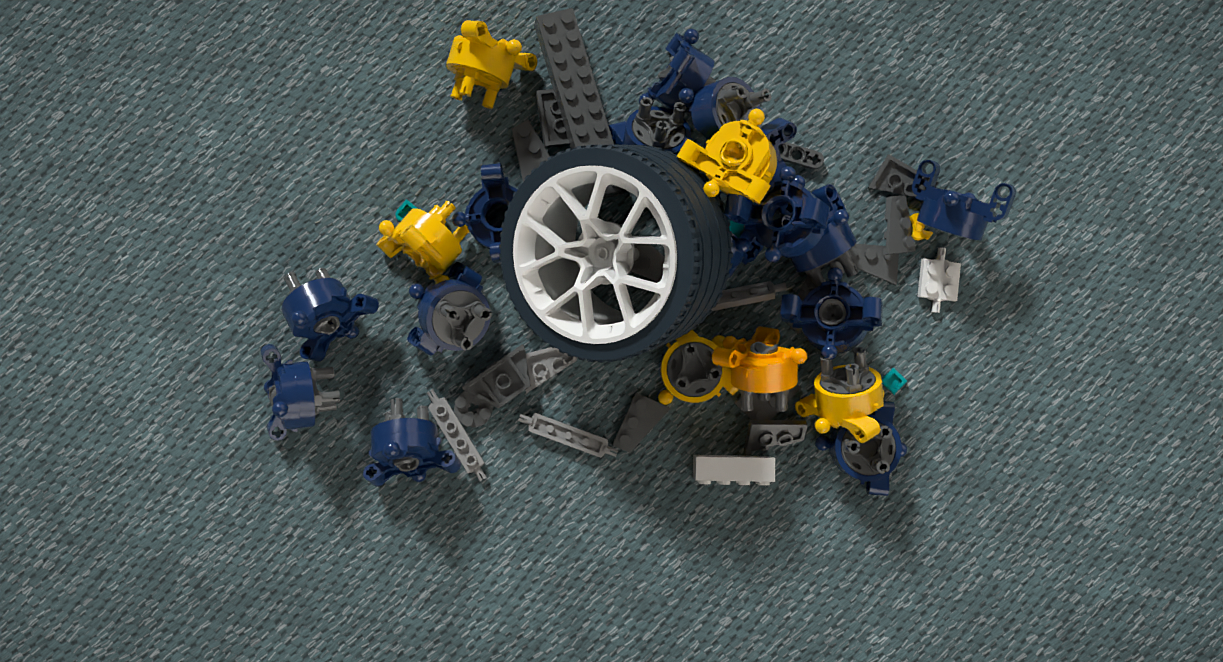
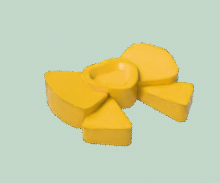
[909,213,933,240]

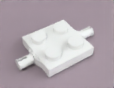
[918,248,961,313]

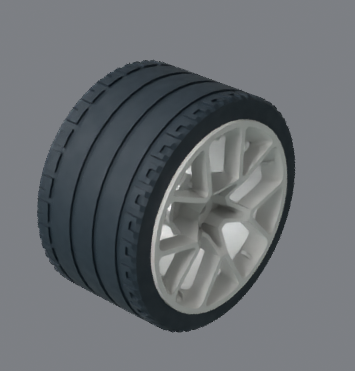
[499,145,733,363]

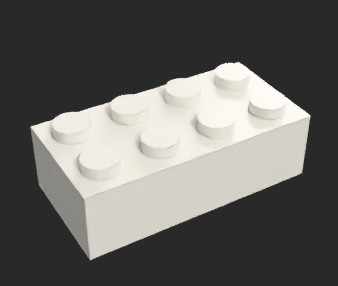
[693,455,775,485]

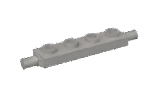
[711,281,787,311]
[426,389,487,481]
[518,413,619,458]

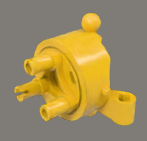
[446,20,537,109]
[676,109,777,204]
[376,201,470,284]

